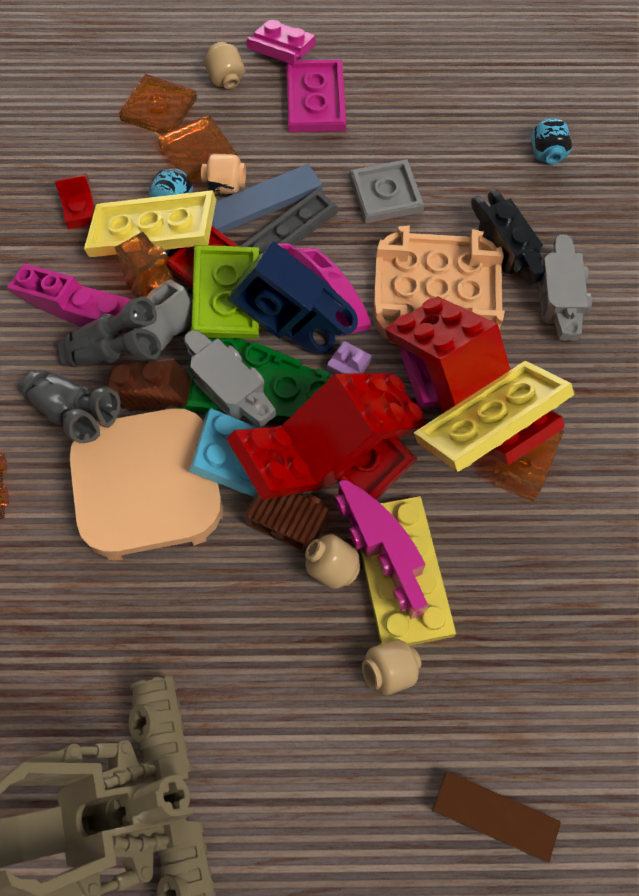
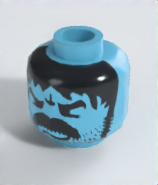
[531,118,572,164]
[149,168,193,198]

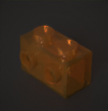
[114,231,173,298]
[493,430,564,502]

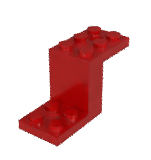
[385,296,565,466]
[226,373,427,500]

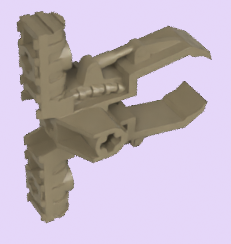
[0,676,216,896]

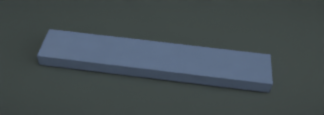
[154,163,322,260]

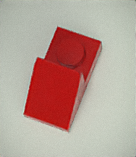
[55,173,95,230]

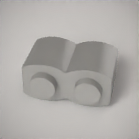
[126,279,192,351]

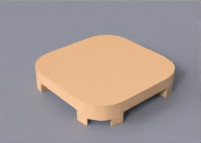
[373,225,505,344]
[70,409,223,560]

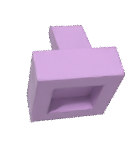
[327,341,372,375]

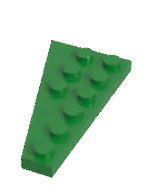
[181,338,331,422]

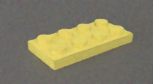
[84,190,216,257]
[414,361,574,472]
[359,496,456,646]

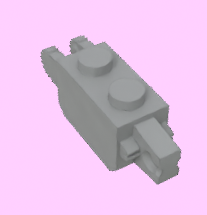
[538,234,592,341]
[184,330,276,428]

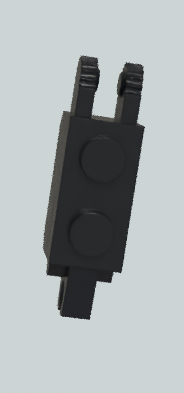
[471,189,545,285]

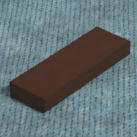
[432,771,561,862]

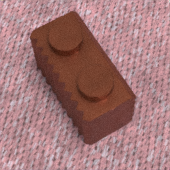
[108,358,191,412]
[244,492,329,552]

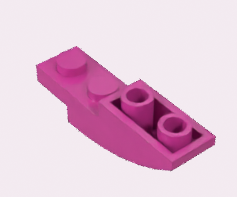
[278,243,372,334]
[7,263,131,333]
[335,479,428,620]

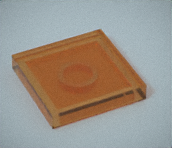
[119,74,197,138]
[157,114,237,181]

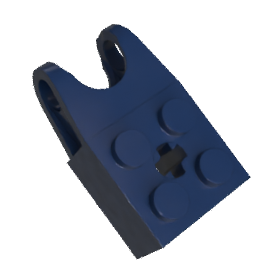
[227,240,358,355]

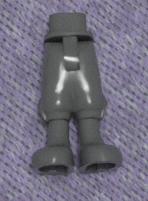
[58,297,161,367]
[18,371,120,443]

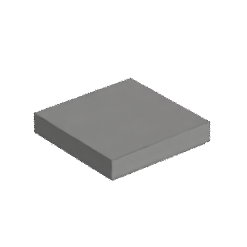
[350,159,424,224]

